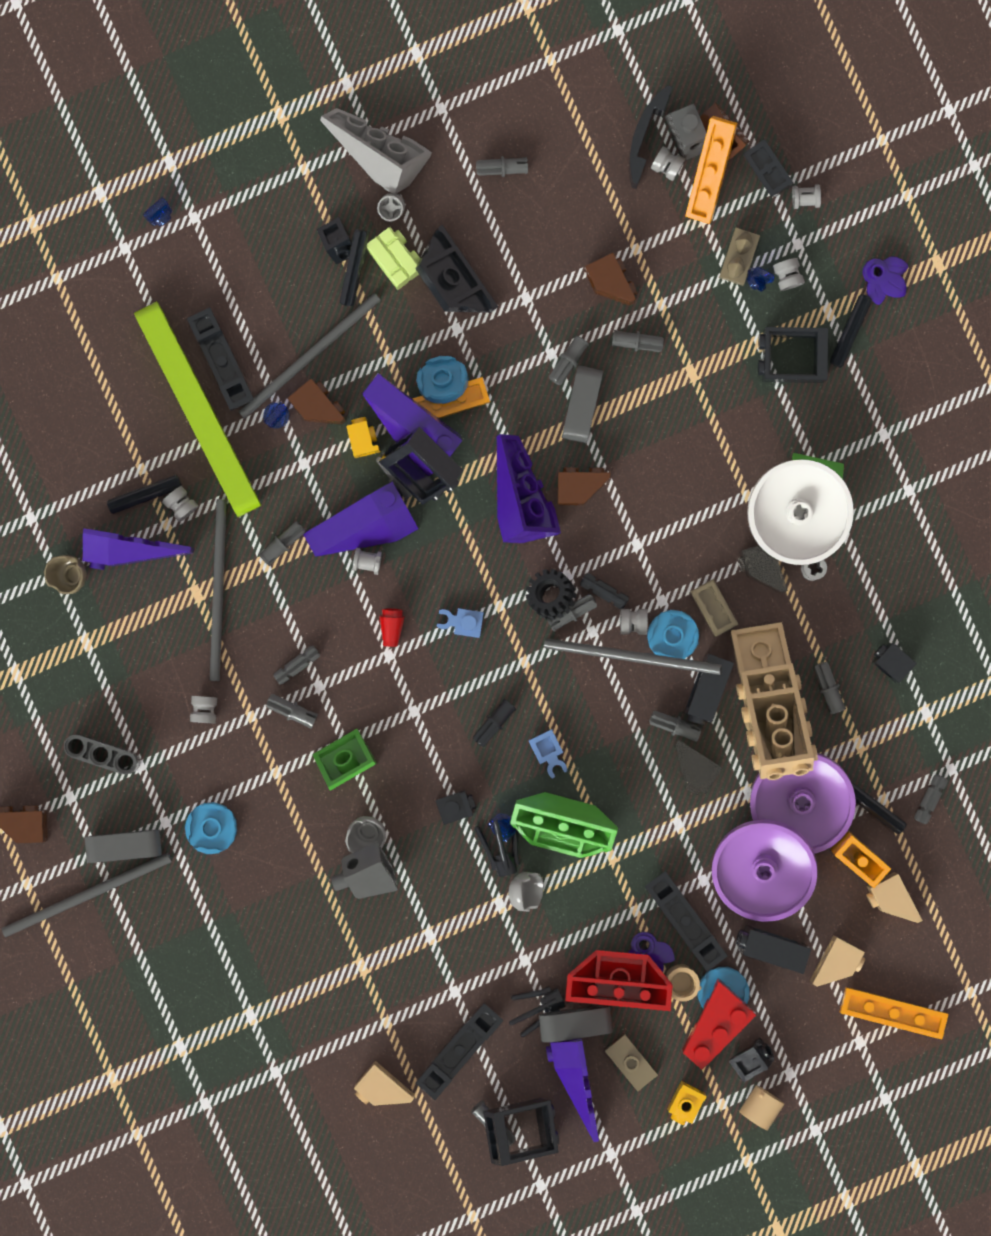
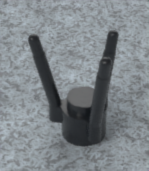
[475,820,520,877]
[509,986,566,1037]

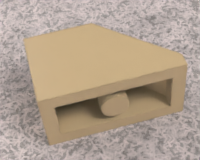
[866,872,923,923]
[810,935,865,987]
[354,1061,415,1106]

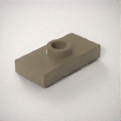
[690,579,738,637]
[605,1033,658,1091]

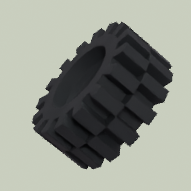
[526,569,577,620]

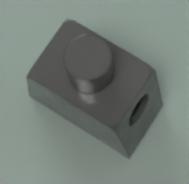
[665,104,706,161]
[331,842,398,899]

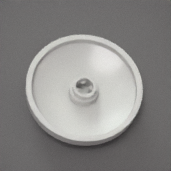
[747,459,854,565]

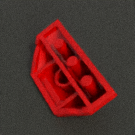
[565,950,673,1011]

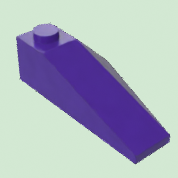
[362,373,463,476]
[497,434,561,543]
[303,482,418,557]
[83,528,194,570]
[546,1038,599,1142]

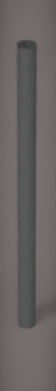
[238,293,381,419]
[210,499,227,681]
[544,638,723,675]
[1,853,172,937]

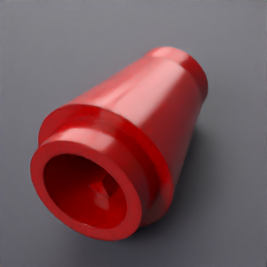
[379,608,405,647]

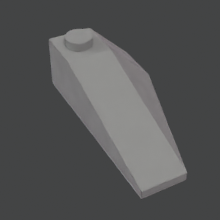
[320,108,432,195]

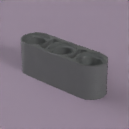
[562,365,603,444]
[64,734,140,775]
[85,829,162,863]
[539,1005,613,1042]

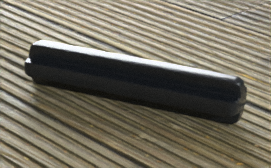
[340,229,369,306]
[830,294,872,368]
[107,475,182,514]
[851,781,907,834]

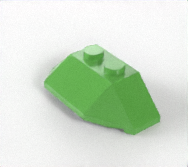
[510,792,618,858]

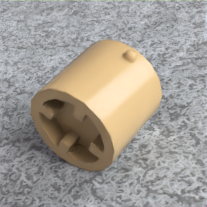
[665,964,702,1002]
[739,1085,784,1131]

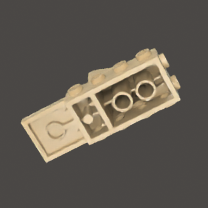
[731,622,818,780]

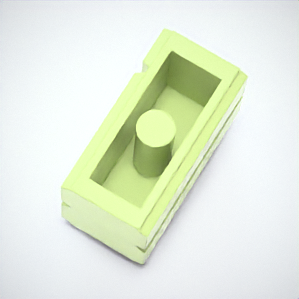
[366,227,420,290]

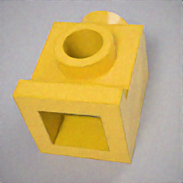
[346,417,380,458]
[667,1081,707,1125]

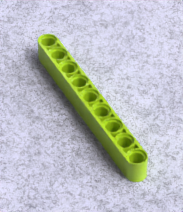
[134,301,261,517]

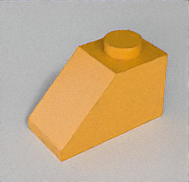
[830,831,891,888]

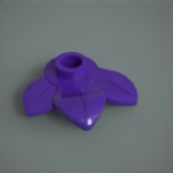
[863,257,908,305]
[628,932,675,972]

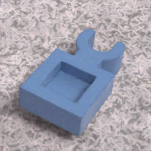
[437,608,484,638]
[529,729,567,779]

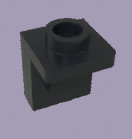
[317,217,352,264]
[435,790,476,825]
[729,1038,775,1082]

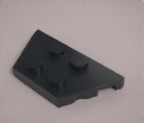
[415,225,498,313]

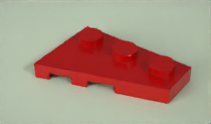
[682,978,756,1070]

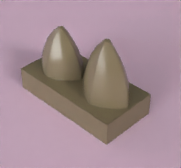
[719,228,760,286]

